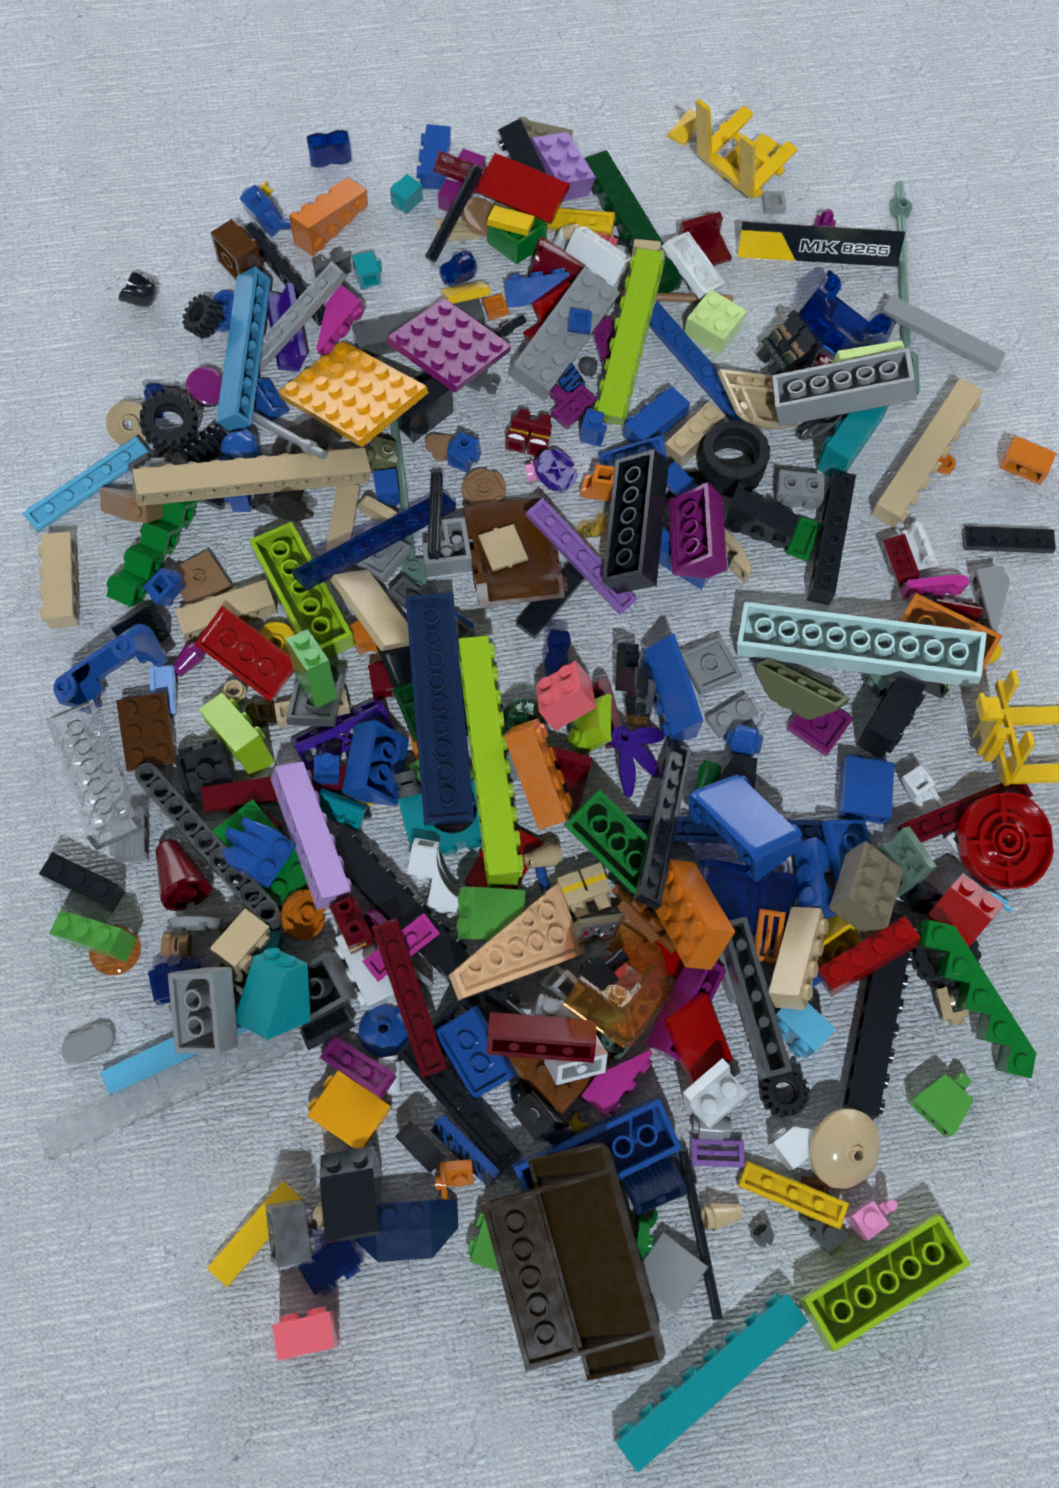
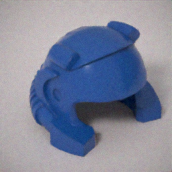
[217,429,262,461]

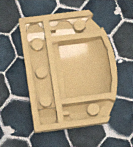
[718,369,801,430]

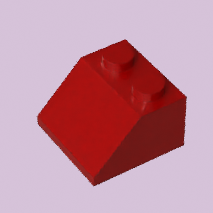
[926,873,1004,947]

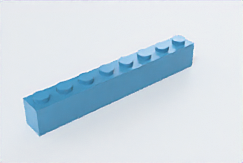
[216,267,271,433]

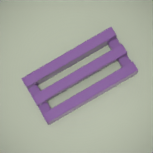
[690,1138,744,1168]

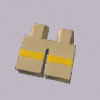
[556,862,611,920]

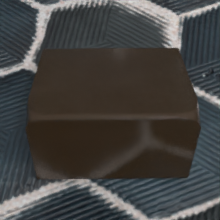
[245,701,278,728]

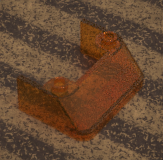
[563,921,671,1047]

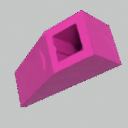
[316,285,365,357]
[580,1050,653,1119]

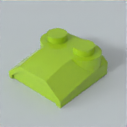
[568,694,612,755]

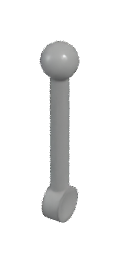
[142,379,187,392]

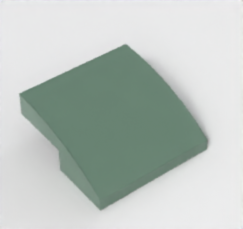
[877,827,937,898]

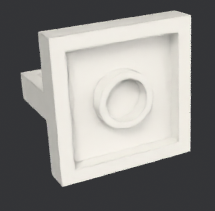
[683,1058,748,1130]

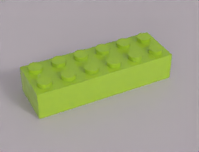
[249,521,355,659]
[797,1214,971,1352]

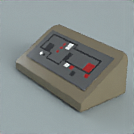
[569,912,625,945]

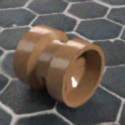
[161,931,192,958]

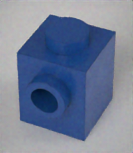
[373,469,400,507]

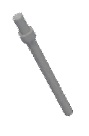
[252,411,328,459]

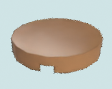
[461,198,494,237]
[461,468,506,505]

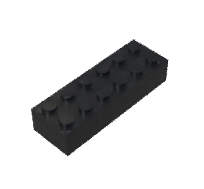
[602,449,669,594]

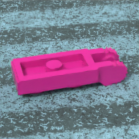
[900,574,970,599]

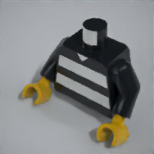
[510,1078,588,1145]

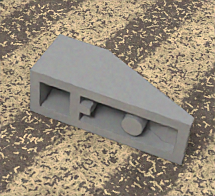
[970,566,1009,632]

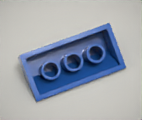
[640,633,703,742]

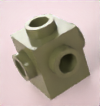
[366,437,399,473]

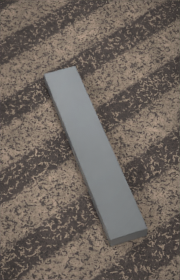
[258,261,348,375]
[881,295,1006,372]

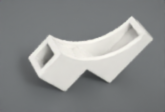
[407,838,460,915]

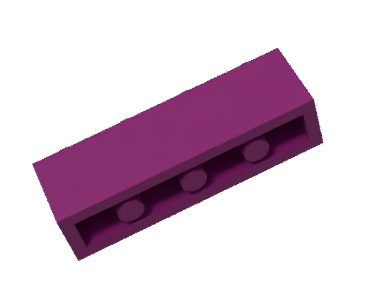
[645,963,726,1063]

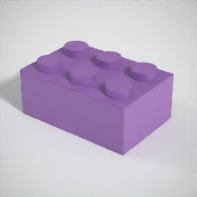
[531,132,596,201]

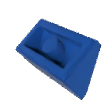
[254,378,290,421]

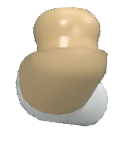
[553,223,580,248]

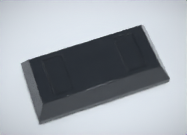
[300,1007,356,1050]

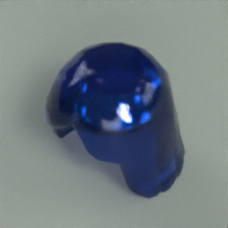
[439,251,477,286]

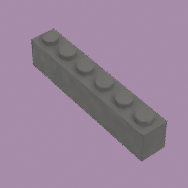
[352,298,485,357]
[723,916,792,1080]

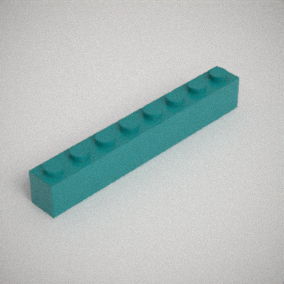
[614,1292,809,1473]

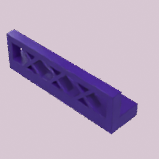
[267,283,307,372]
[290,698,394,770]

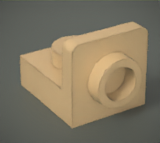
[935,987,970,1026]

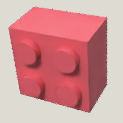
[536,661,596,731]
[272,1306,339,1361]

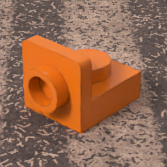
[435,1159,473,1200]

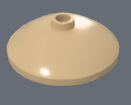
[809,1108,880,1189]

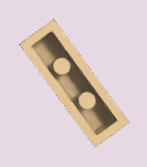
[665,402,725,468]

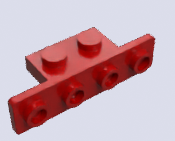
[523,281,570,340]

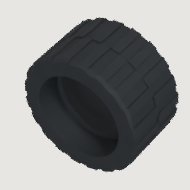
[698,420,770,497]

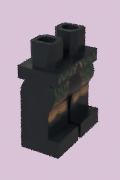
[756,310,824,376]

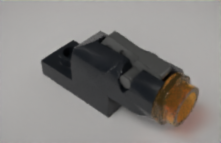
[615,643,656,726]

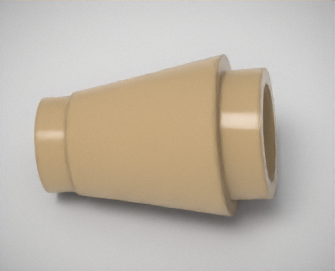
[524,842,562,869]
[701,1203,743,1231]

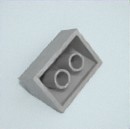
[168,967,238,1054]

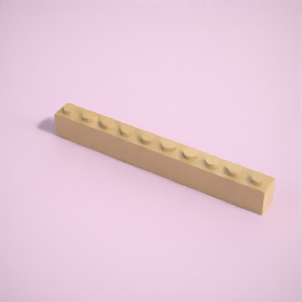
[132,447,371,506]

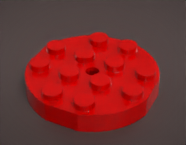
[957,793,1054,890]

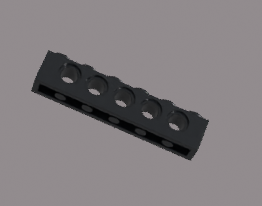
[807,470,856,605]

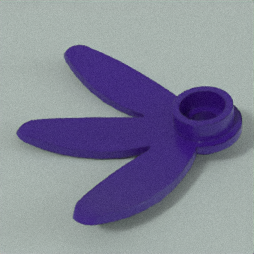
[610,726,665,798]

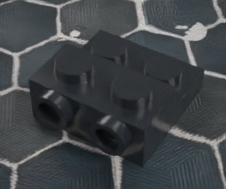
[173,739,234,804]

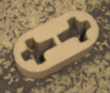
[357,496,400,529]

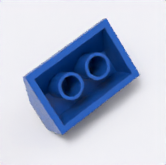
[342,720,409,806]

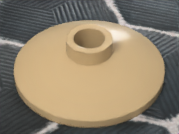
[106,401,146,446]

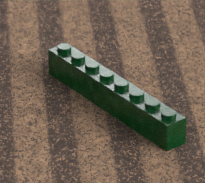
[585,150,682,293]

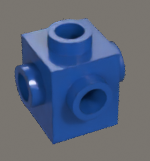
[447,432,482,473]

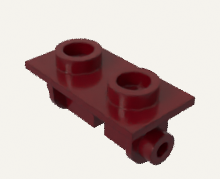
[933,596,983,623]

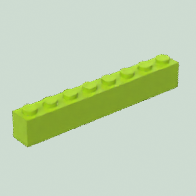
[594,248,665,426]

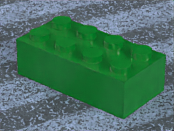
[563,789,647,895]
[213,799,309,911]

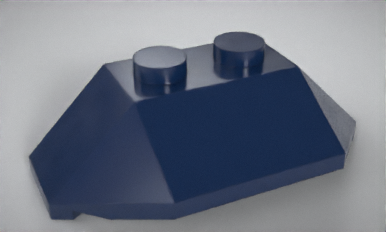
[354,1200,459,1262]

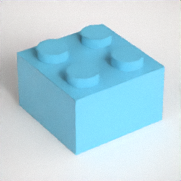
[775,1003,836,1059]

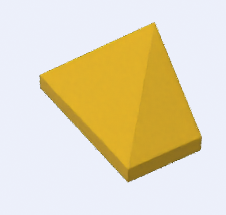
[667,108,697,146]

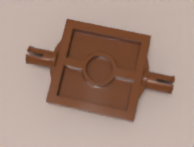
[611,885,676,954]

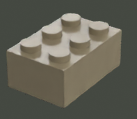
[829,841,904,937]

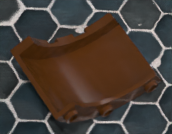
[463,497,568,607]

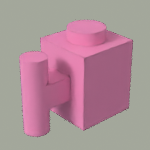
[845,1200,898,1241]

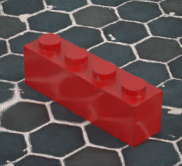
[817,916,921,997]

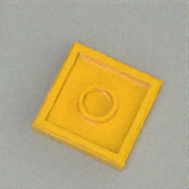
[440,280,491,304]

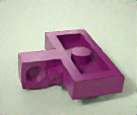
[550,385,597,430]

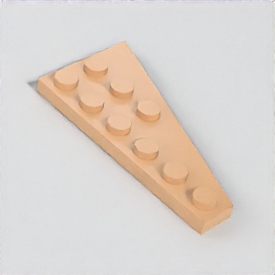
[449,883,586,1000]

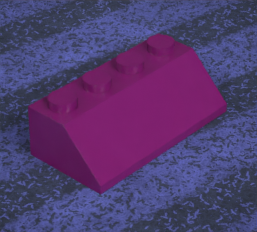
[669,482,727,578]

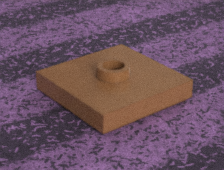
[171,550,232,604]

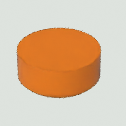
[937,454,956,474]

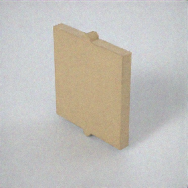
[478,524,528,572]

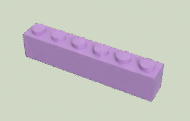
[270,762,352,910]

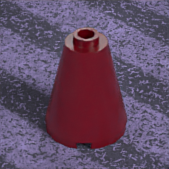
[527,236,585,285]
[155,839,211,911]

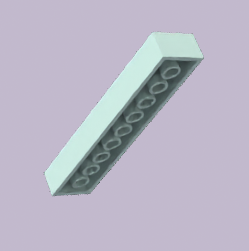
[737,602,987,688]

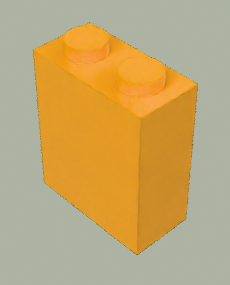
[307,1070,392,1149]

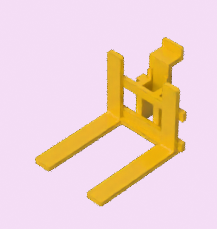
[695,98,797,200]
[973,670,1059,786]

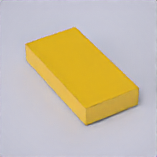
[487,205,535,236]

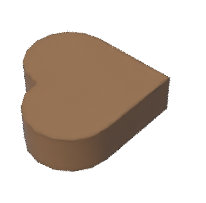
[425,434,452,461]

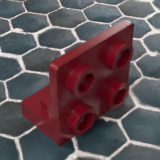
[678,211,732,266]
[548,745,593,811]

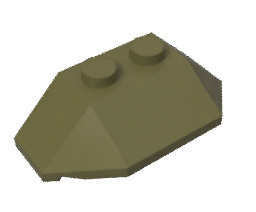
[755,657,850,720]

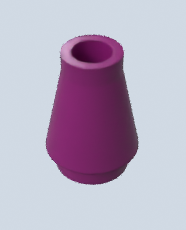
[174,642,206,678]

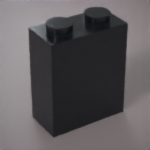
[398,377,453,443]

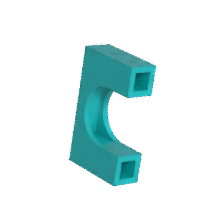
[398,780,482,856]

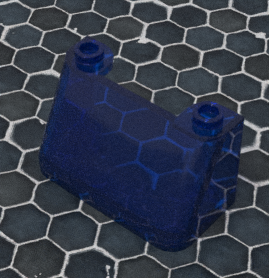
[799,270,897,355]
[697,859,798,949]

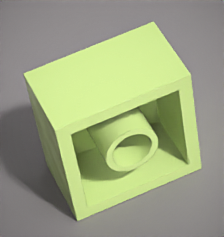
[684,289,747,355]

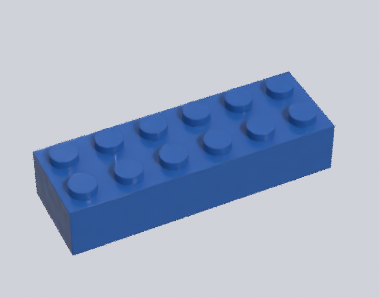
[511,1097,682,1191]

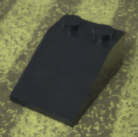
[319,1146,381,1244]

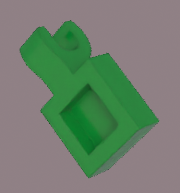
[635,1211,658,1261]

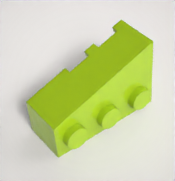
[198,693,275,779]

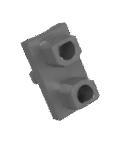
[312,247,352,283]

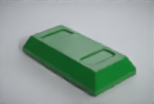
[786,516,821,562]

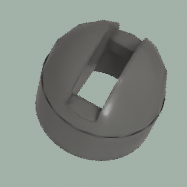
[579,358,598,378]
[750,1223,775,1248]

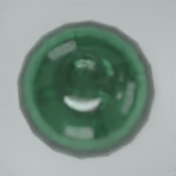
[502,697,548,734]

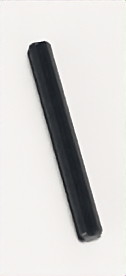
[425,165,483,263]
[427,471,443,560]

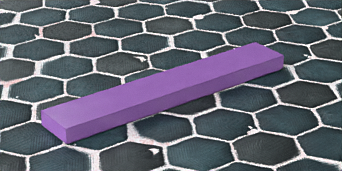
[525,498,637,615]

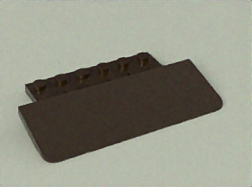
[482,1142,665,1381]

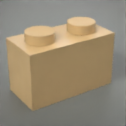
[210,909,271,974]

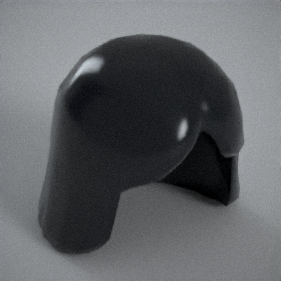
[118,271,157,307]

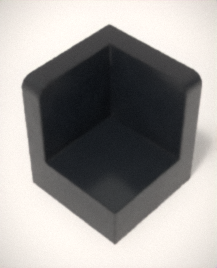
[899,880,943,915]

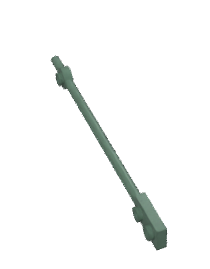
[890,181,920,395]
[389,365,428,594]

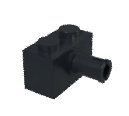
[577,947,630,1005]

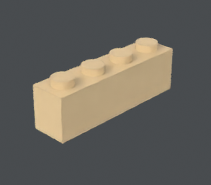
[38,532,79,629]
[175,580,278,644]
[769,907,829,1010]

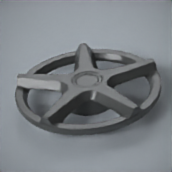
[797,414,843,440]

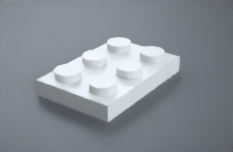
[662,231,725,299]

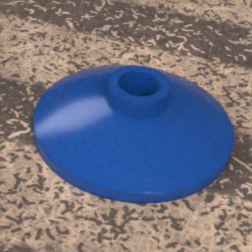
[358,1005,409,1057]

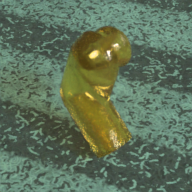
[577,514,609,538]

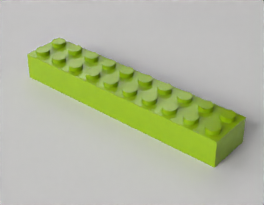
[459,636,524,888]

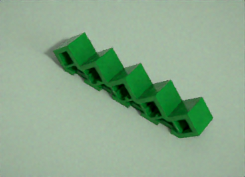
[106,500,203,607]
[918,920,1037,1079]

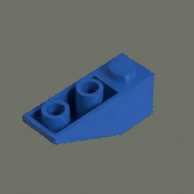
[504,269,570,308]

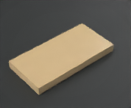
[331,570,409,651]

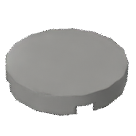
[169,916,222,932]

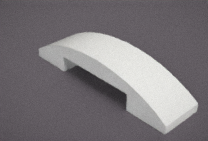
[901,764,960,858]

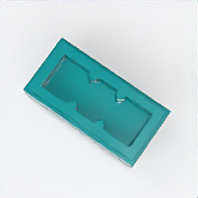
[319,788,367,830]

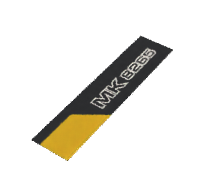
[737,221,906,267]

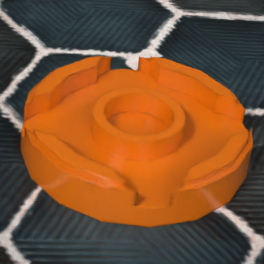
[281,889,326,940]

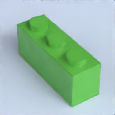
[49,910,137,962]

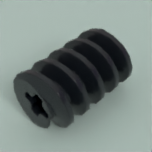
[180,421,227,463]

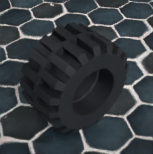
[140,390,198,453]

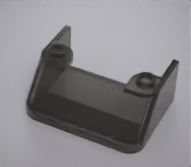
[251,417,343,522]

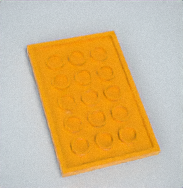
[278,341,428,447]

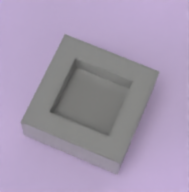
[762,191,787,214]

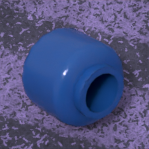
[726,724,763,757]

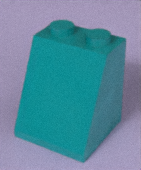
[236,948,311,1040]

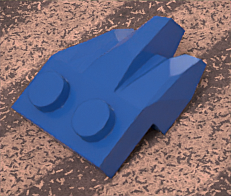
[222,817,297,888]

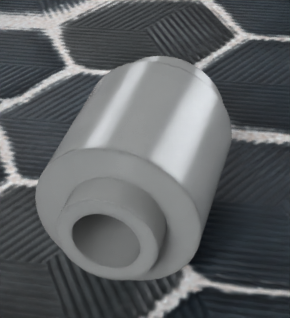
[692,1116,731,1141]

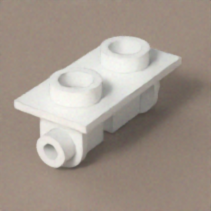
[902,522,939,570]

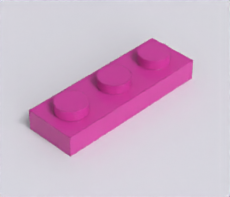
[362,913,440,982]

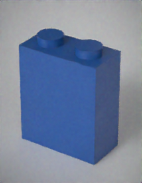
[837,754,895,825]

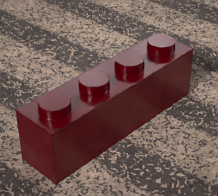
[486,1012,597,1063]

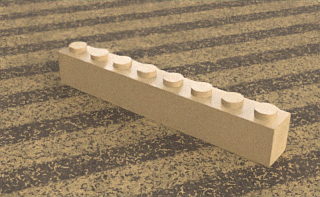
[871,377,983,528]

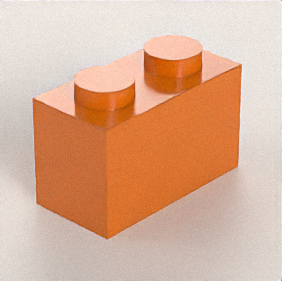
[999,436,1057,485]

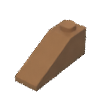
[100,487,163,523]

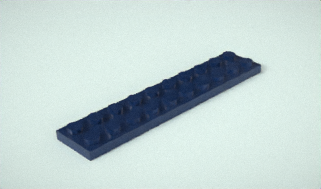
[405,593,474,826]

